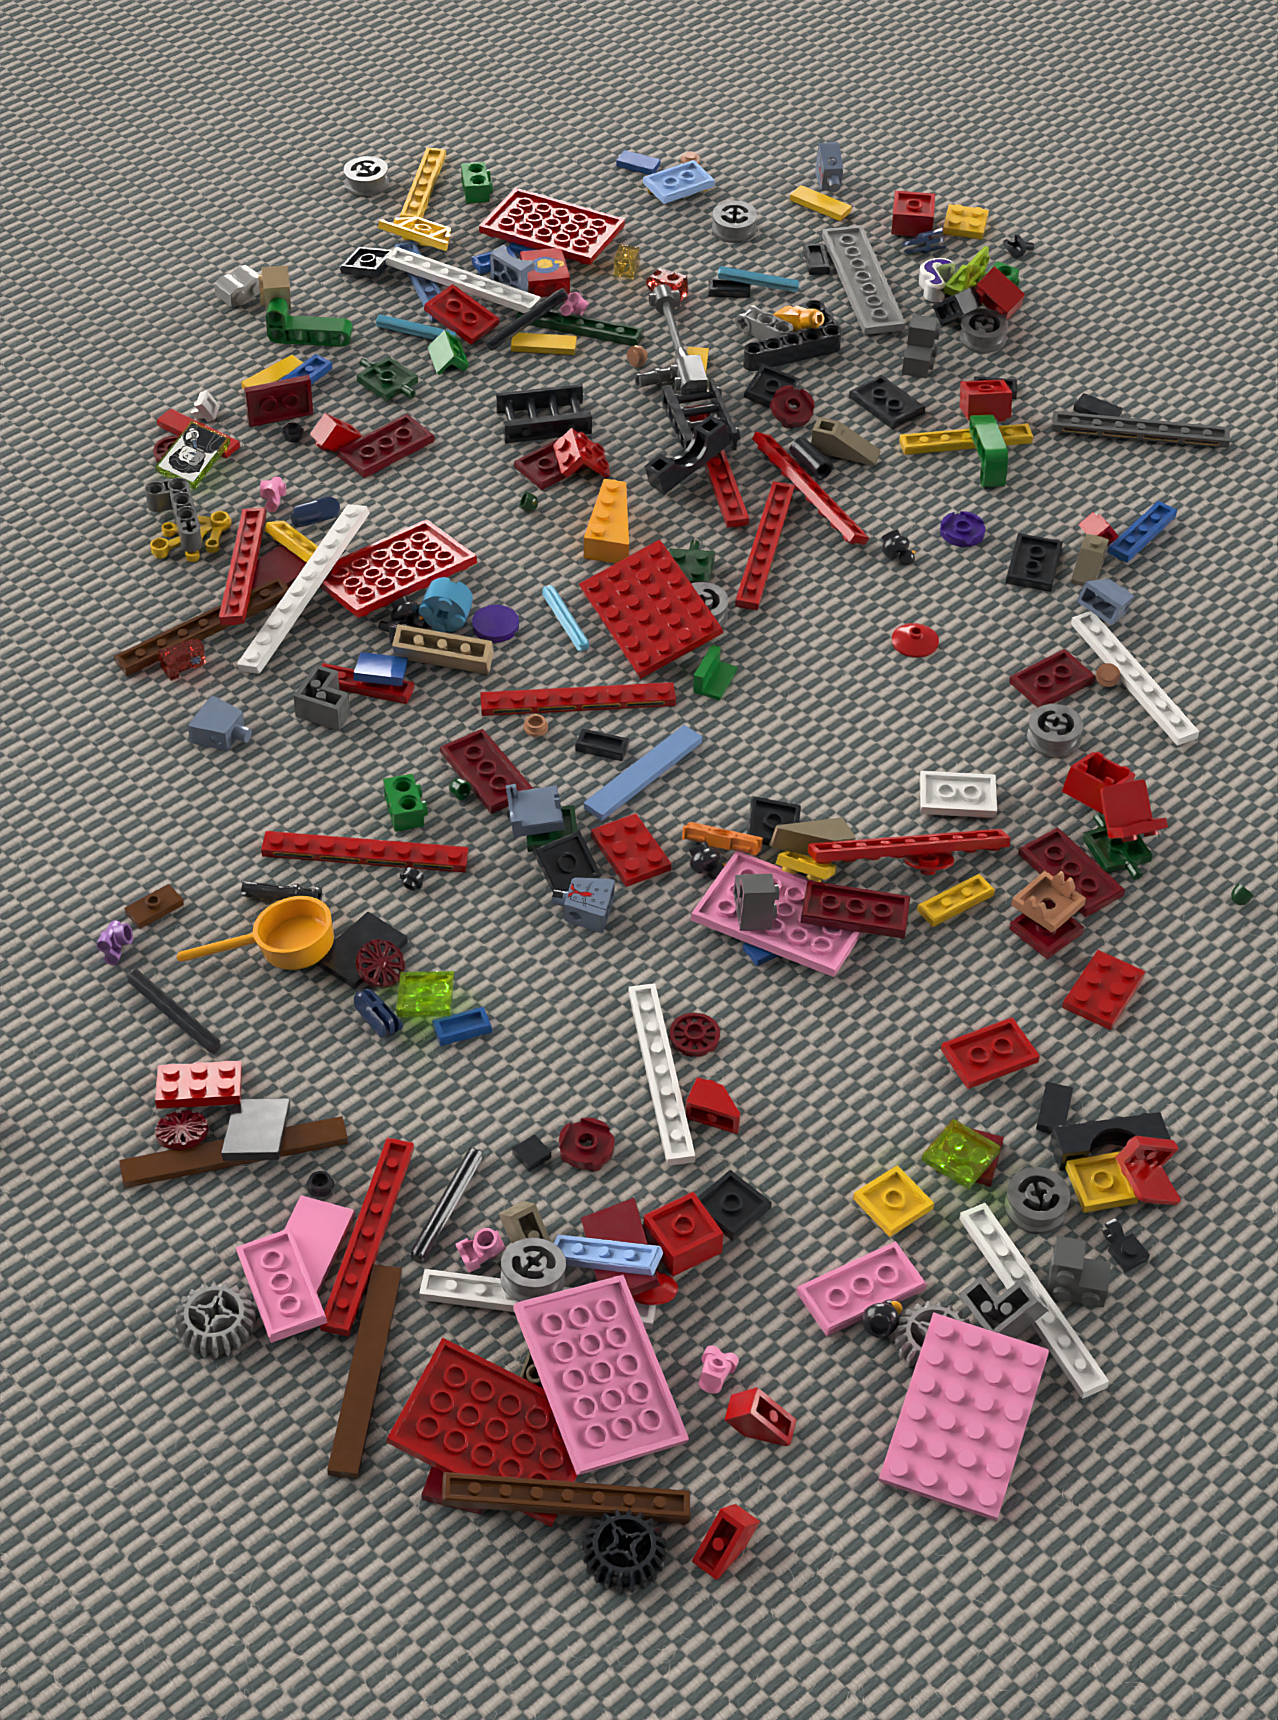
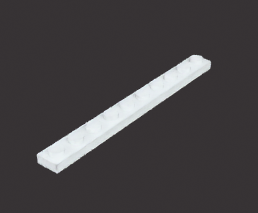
[237,504,370,674]

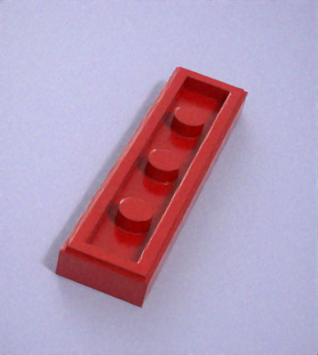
[157,409,240,459]
[321,663,415,704]

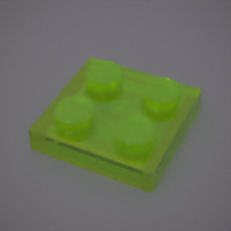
[396,971,455,1017]
[921,1119,1001,1190]

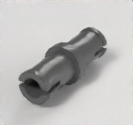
[635,368,674,388]

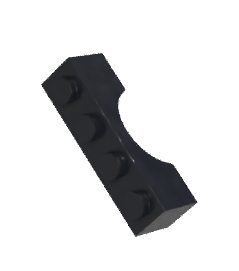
[644,415,731,495]
[1050,1112,1171,1170]

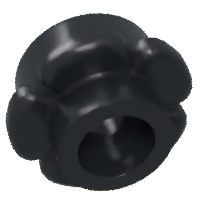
[282,422,304,443]
[400,867,425,891]
[306,1171,335,1197]

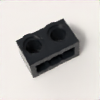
[932,286,982,325]

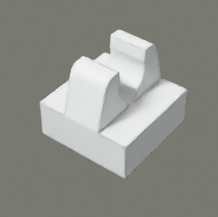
[191,390,220,422]

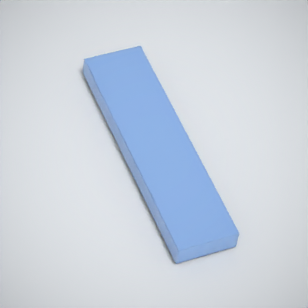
[554,1235,663,1276]

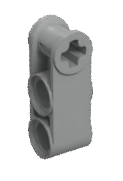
[735,305,793,340]

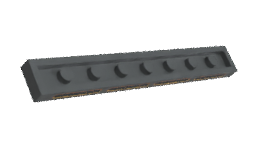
[1052,411,1230,448]

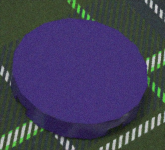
[940,511,986,547]
[472,605,519,643]

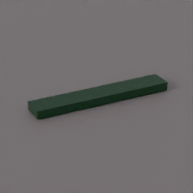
[516,310,644,346]

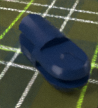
[903,228,946,254]
[291,497,340,527]
[354,989,403,1038]

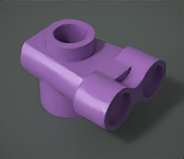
[96,921,133,965]

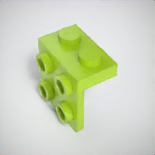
[943,246,990,296]

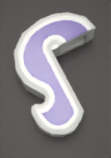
[919,258,955,303]

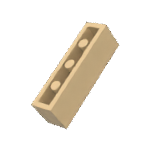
[258,265,291,312]
[392,624,494,675]

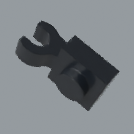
[1102,1218,1150,1273]

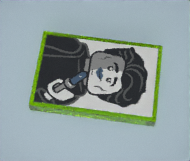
[155,421,230,489]

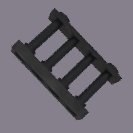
[662,378,740,452]
[496,384,592,444]

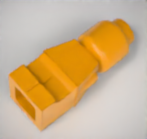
[773,306,824,332]

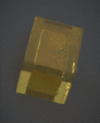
[613,244,640,279]

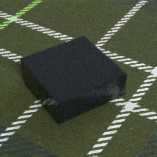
[512,1134,552,1172]

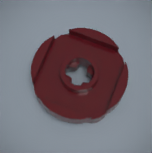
[770,385,815,429]
[559,1117,615,1172]

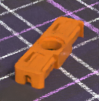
[682,822,763,855]

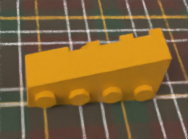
[584,479,629,563]

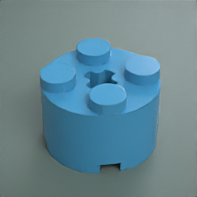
[419,577,473,633]

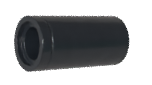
[789,437,833,480]

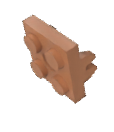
[1011,871,1086,933]

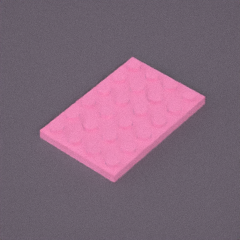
[691,851,863,977]
[513,1275,689,1476]
[879,1312,1049,1521]

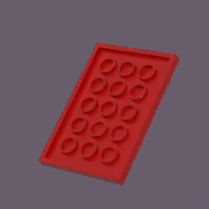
[479,188,625,265]
[319,519,477,618]
[579,540,724,679]
[386,1337,577,1527]

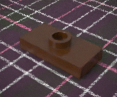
[124,884,184,929]

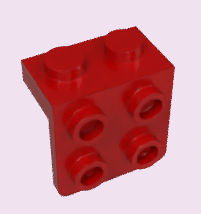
[553,428,611,478]
[1100,779,1168,842]
[1115,1136,1181,1205]

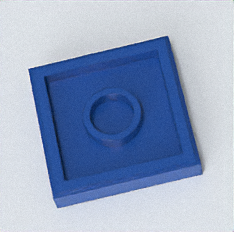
[354,652,408,686]

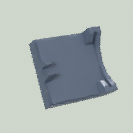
[490,245,534,292]
[506,784,564,838]

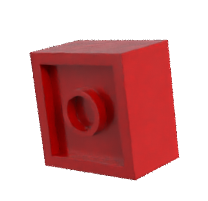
[891,190,935,238]
[975,266,1025,320]
[959,380,1012,422]
[1061,752,1136,814]
[643,1192,723,1277]

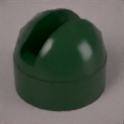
[519,491,538,511]
[449,778,471,800]
[1231,883,1254,905]

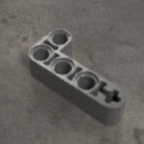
[145,478,202,552]

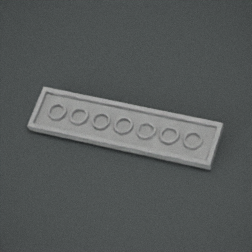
[822,225,906,335]

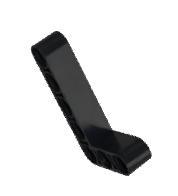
[743,300,842,371]

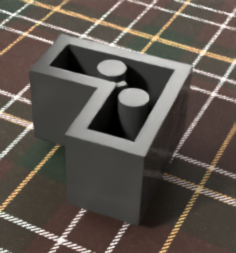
[902,314,941,378]
[293,664,350,731]
[733,874,779,931]
[1046,1236,1111,1308]
[959,1276,1049,1338]

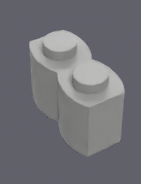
[214,265,260,307]

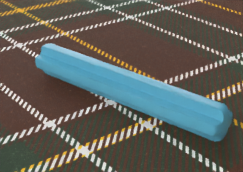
[718,266,799,293]
[376,315,457,340]
[542,585,589,652]

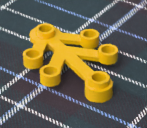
[150,511,232,562]

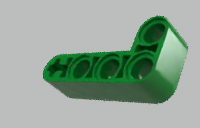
[266,297,353,347]
[969,415,1008,488]

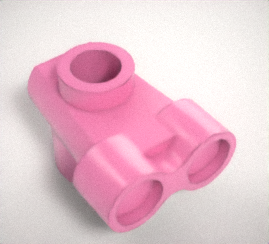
[560,292,589,316]
[260,477,286,512]
[455,1228,506,1273]
[698,1345,739,1394]

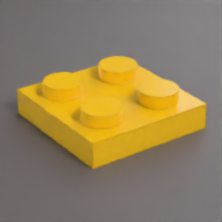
[942,204,989,240]
[776,851,837,882]
[1065,1152,1138,1213]
[853,1165,934,1237]

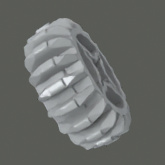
[174,1281,256,1359]
[894,1301,970,1368]

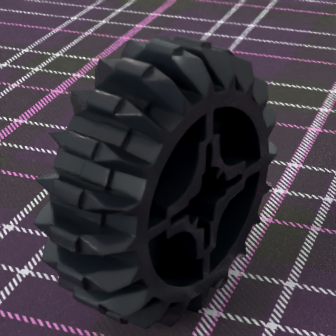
[582,1508,667,1594]

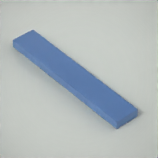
[395,241,441,322]
[584,725,703,821]

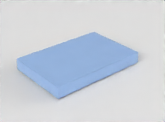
[643,160,715,204]

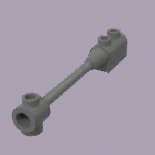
[649,284,708,395]

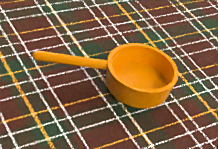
[176,896,334,970]

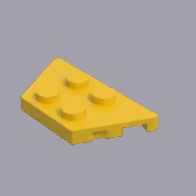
[378,216,451,251]

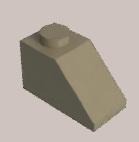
[1071,533,1109,586]
[498,1201,551,1243]

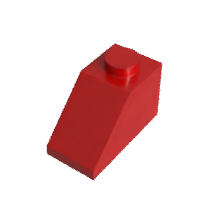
[310,413,363,453]
[685,1077,740,1134]
[724,1387,797,1446]
[691,1504,760,1580]

